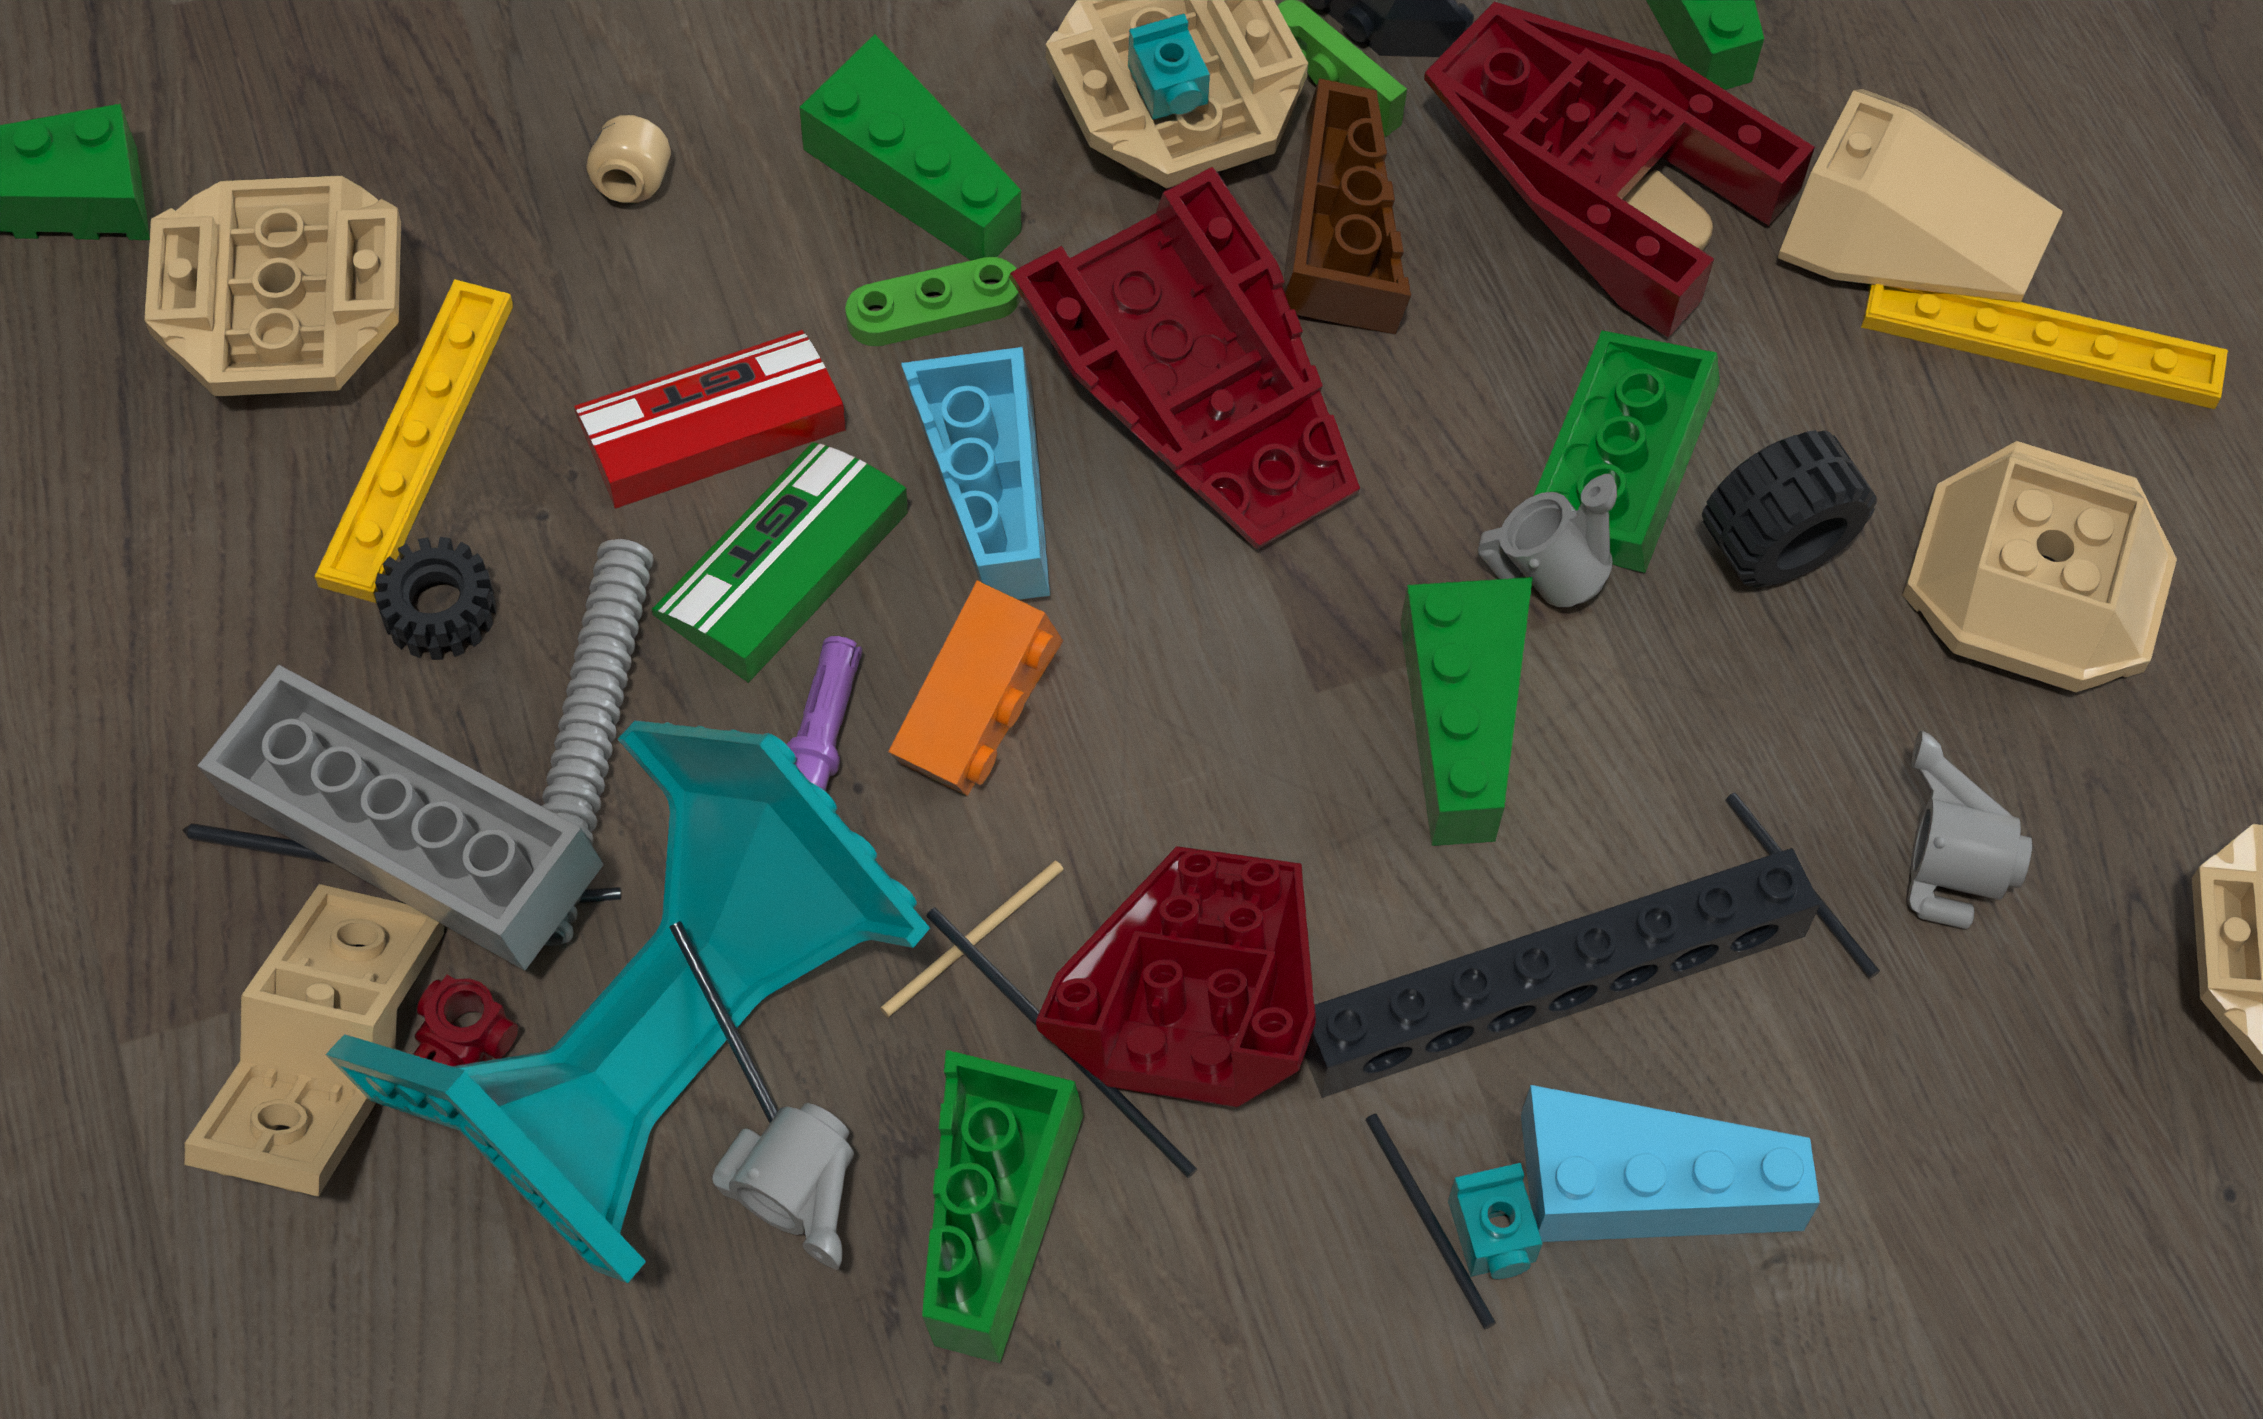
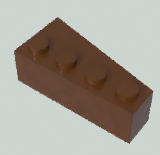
[1283,78,1411,334]

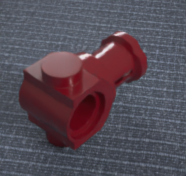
[413,974,518,1066]

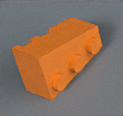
[888,580,1063,796]

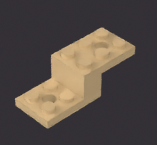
[185,884,444,1197]

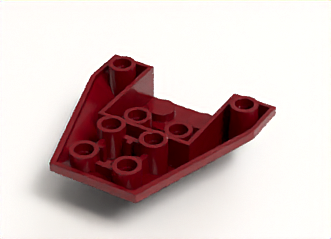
[1036,846,1316,1107]

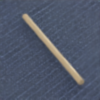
[880,860,1063,1018]

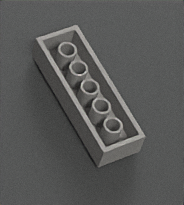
[198,665,604,971]

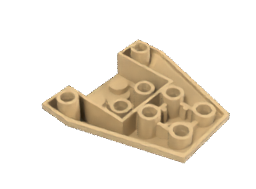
[1778,89,2063,302]

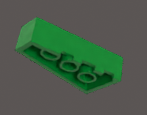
[1646,0,1764,90]
[799,34,1021,261]
[0,103,150,240]
[1400,577,1533,846]
[922,1050,1084,1364]

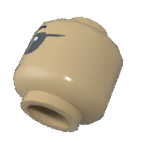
[587,115,671,203]

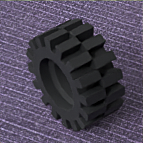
[374,537,496,660]

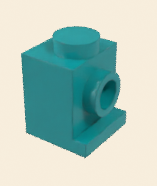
[1128,14,1210,120]
[1448,1163,1543,1279]

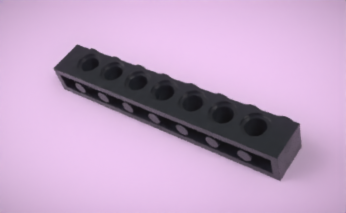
[1304,848,1821,1098]

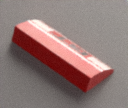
[574,330,846,509]

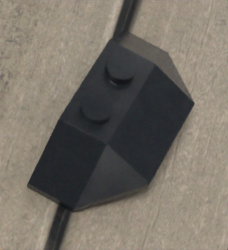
[1307,0,1474,57]

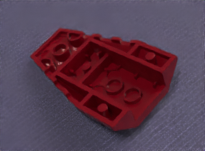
[1009,166,1360,549]

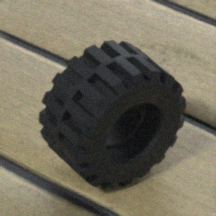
[1702,430,1877,588]

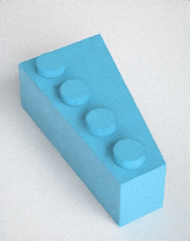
[901,347,1050,600]
[1521,1085,1820,1242]

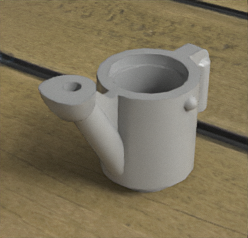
[1478,474,1617,607]
[1907,731,2032,929]
[712,1103,854,1270]

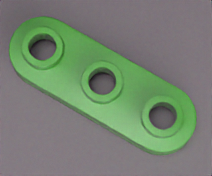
[845,257,1021,346]

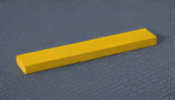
[315,279,513,603]
[1861,284,2228,409]

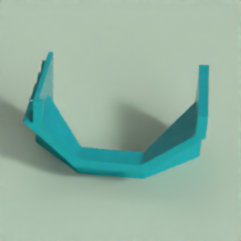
[325,720,930,1283]

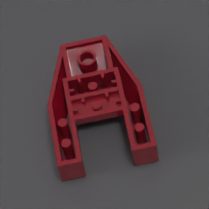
[1424,1,1815,338]

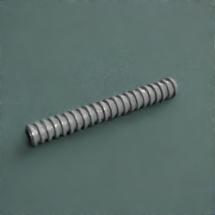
[542,539,653,946]

